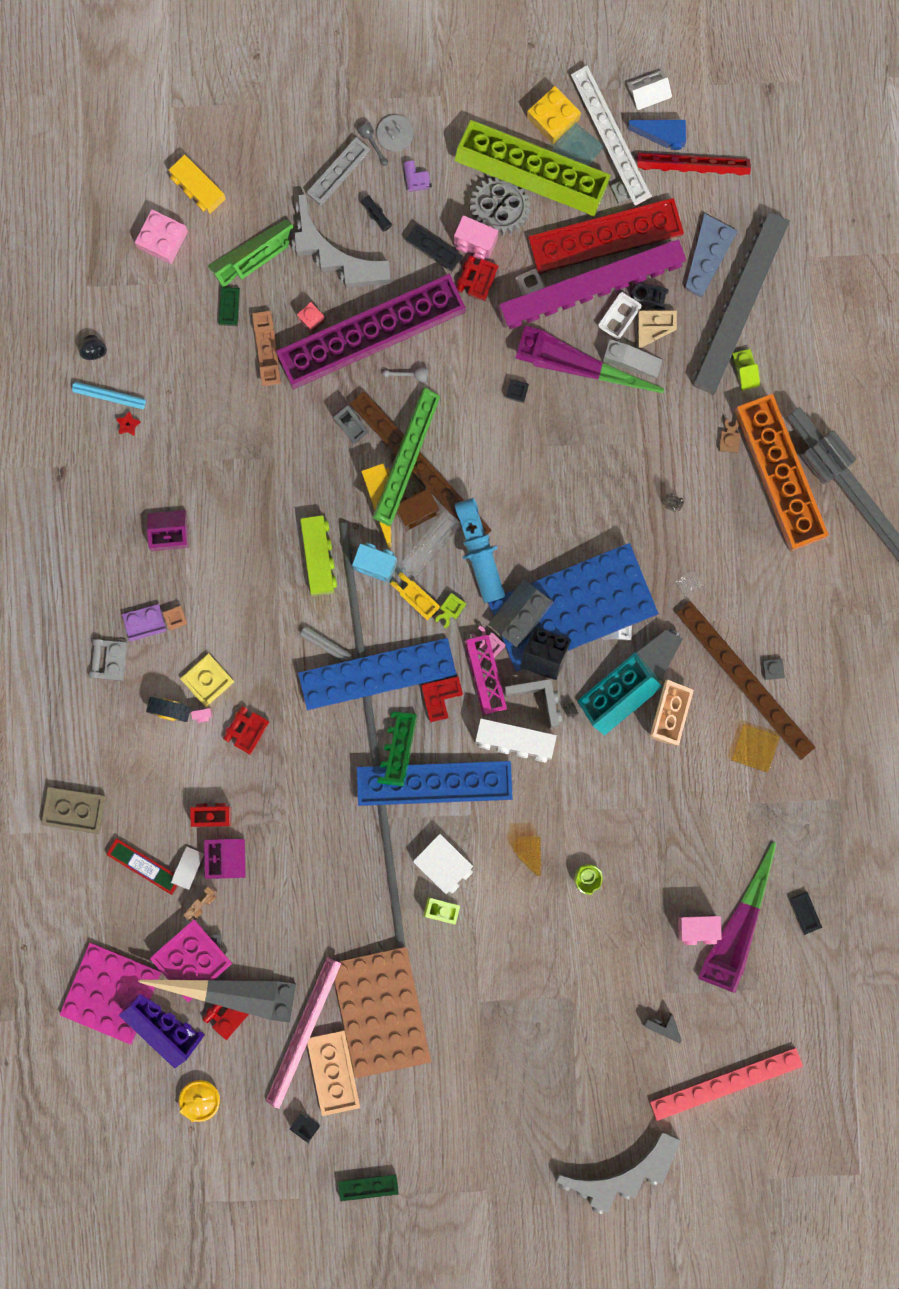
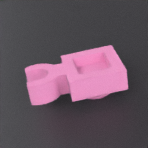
[471,626,506,658]

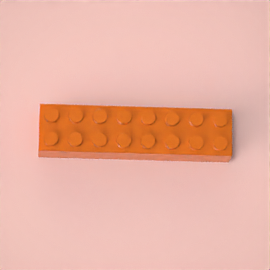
[735,394,829,552]

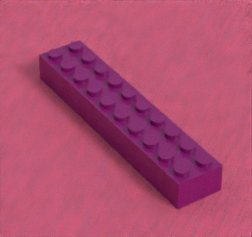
[496,239,686,330]
[276,274,466,390]

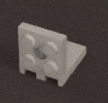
[505,679,562,729]

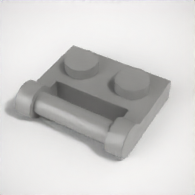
[89,639,128,681]

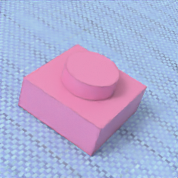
[191,708,213,723]

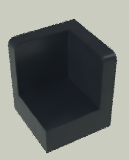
[289,1112,320,1143]

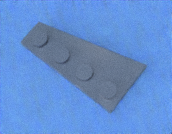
[685,214,738,298]

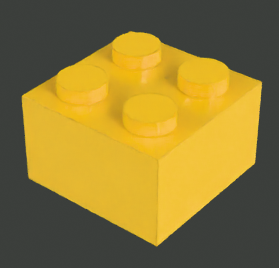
[527,86,581,144]

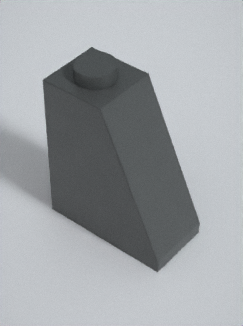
[636,629,683,681]

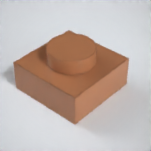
[163,606,188,631]

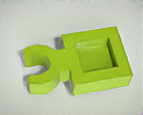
[435,593,467,629]

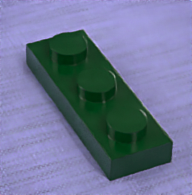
[338,1174,399,1202]

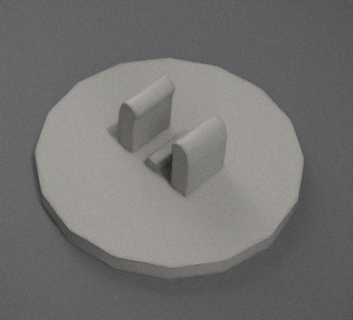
[377,115,414,152]

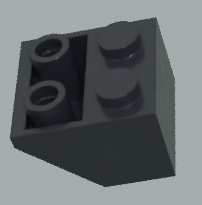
[520,627,571,680]

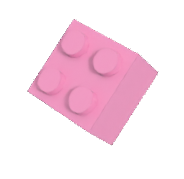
[135,210,188,264]
[454,215,498,261]
[678,916,722,945]

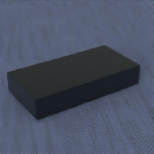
[789,892,822,935]

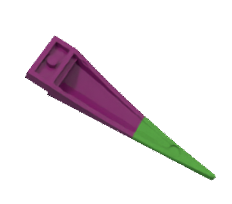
[515,326,664,393]
[698,842,776,993]

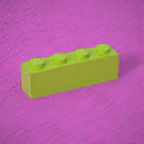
[301,515,337,596]

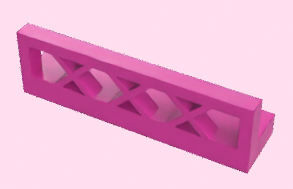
[464,635,507,716]

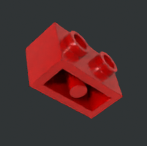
[190,803,232,827]

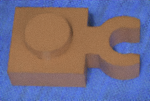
[719,419,741,453]

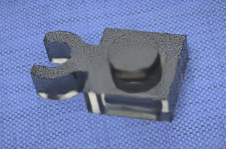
[662,493,684,512]

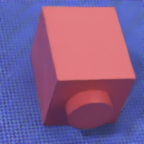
[297,302,325,333]

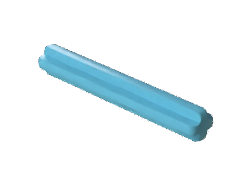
[72,382,146,409]

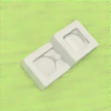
[171,847,204,890]

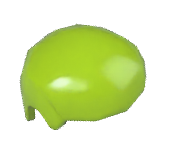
[574,864,603,895]

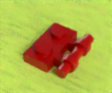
[456,255,499,302]
[223,706,270,755]
[202,1004,249,1041]

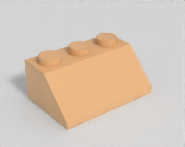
[649,680,694,746]

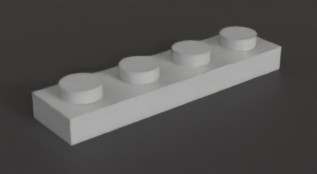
[307,137,371,206]

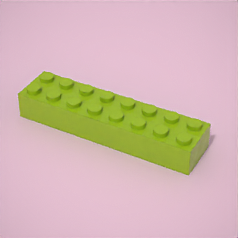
[455,120,611,216]

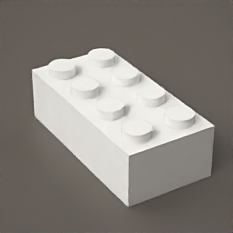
[475,719,557,763]

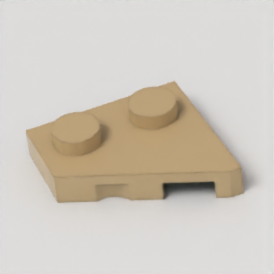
[638,311,677,348]

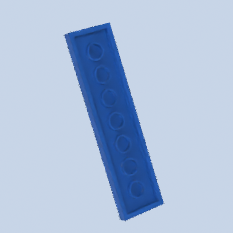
[298,638,457,711]
[357,761,513,806]

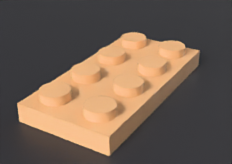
[307,1030,360,1116]

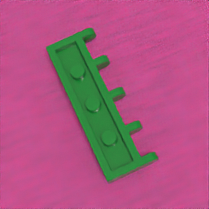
[377,712,417,786]

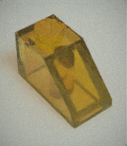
[513,837,541,876]

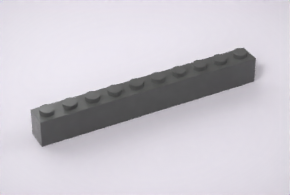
[692,212,790,395]

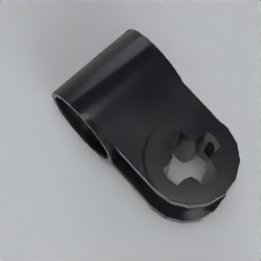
[631,283,669,310]

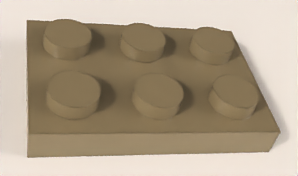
[41,787,106,834]

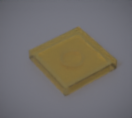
[731,724,780,773]

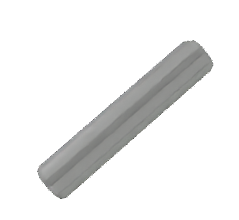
[300,626,352,662]

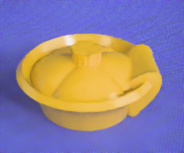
[179,1080,220,1122]

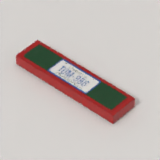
[106,838,178,895]

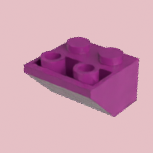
[147,510,189,552]
[204,839,246,879]

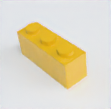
[169,155,226,214]

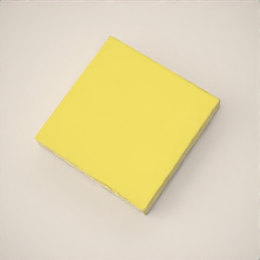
[180,653,234,707]

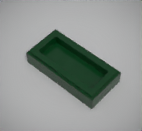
[219,287,240,326]

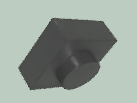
[763,659,785,680]

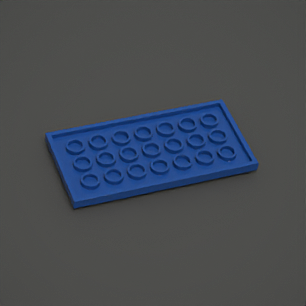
[488,543,659,672]

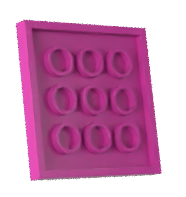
[60,943,162,1045]

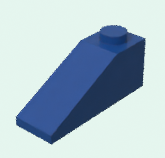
[628,120,686,150]

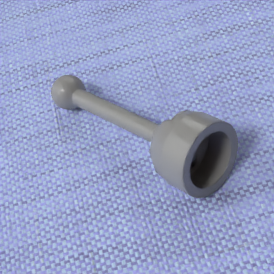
[382,367,428,382]

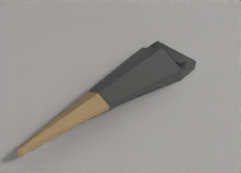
[139,979,296,1023]

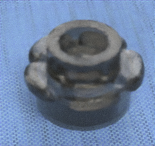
[563,701,579,719]

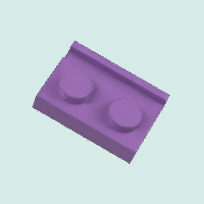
[122,604,167,642]

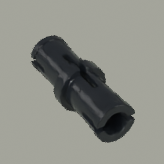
[360,195,392,232]

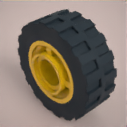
[146,697,191,722]

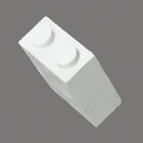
[413,834,473,894]

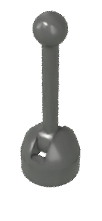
[357,122,388,166]

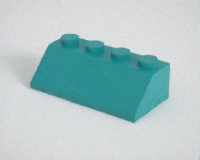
[577,652,663,736]

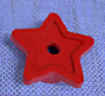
[116,412,141,436]

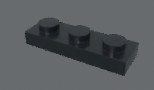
[405,224,463,272]

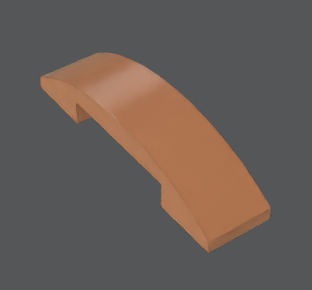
[252,311,281,386]

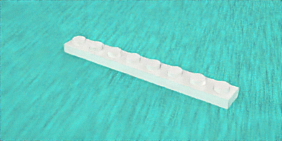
[571,66,652,206]

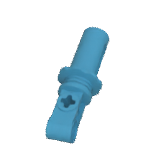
[455,498,505,603]

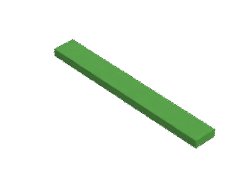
[372,387,440,526]

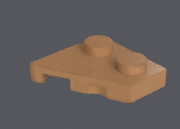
[184,886,217,920]

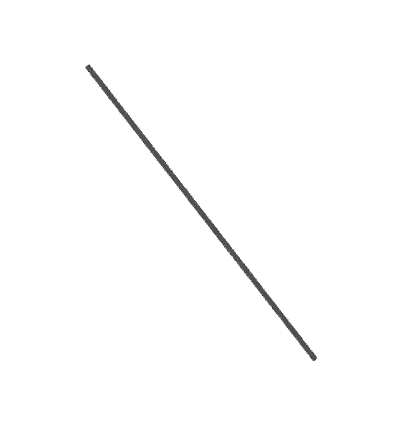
[340,522,406,949]

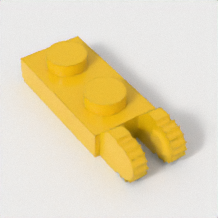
[390,572,440,621]

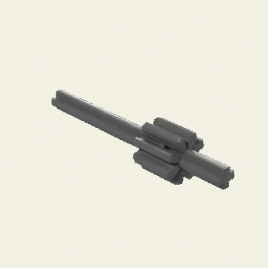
[786,407,899,561]

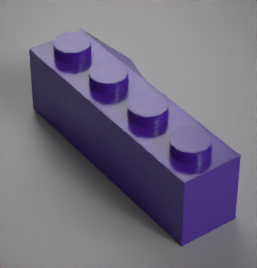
[119,994,205,1069]

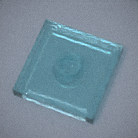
[551,123,604,166]

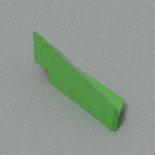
[208,219,293,287]

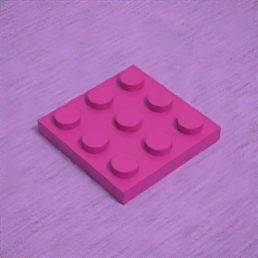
[150,919,233,1003]

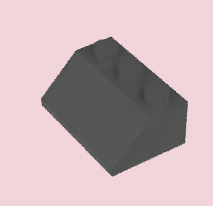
[488,579,554,648]

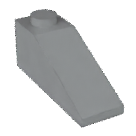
[603,339,663,378]

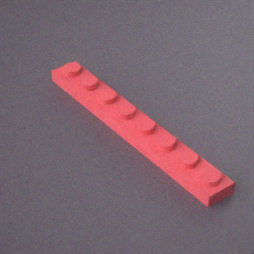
[650,1048,803,1121]

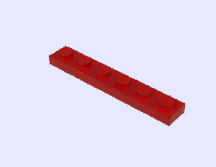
[637,152,751,176]

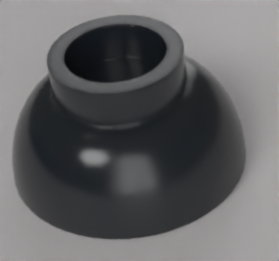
[79,335,107,360]

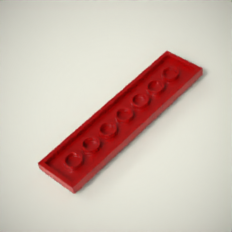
[528,198,684,274]

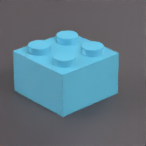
[352,543,397,583]

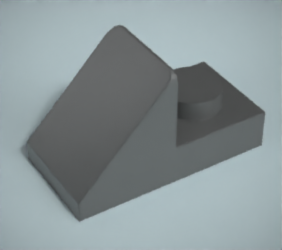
[332,404,368,444]
[643,1013,682,1043]

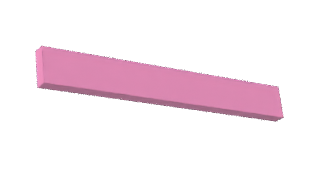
[266,957,341,1109]

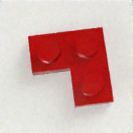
[421,677,463,723]

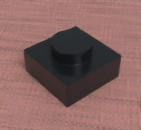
[506,379,529,403]

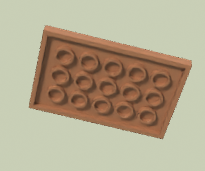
[334,947,432,1079]

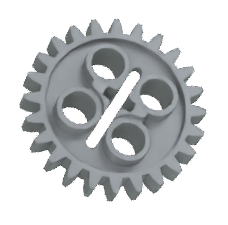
[469,178,531,237]

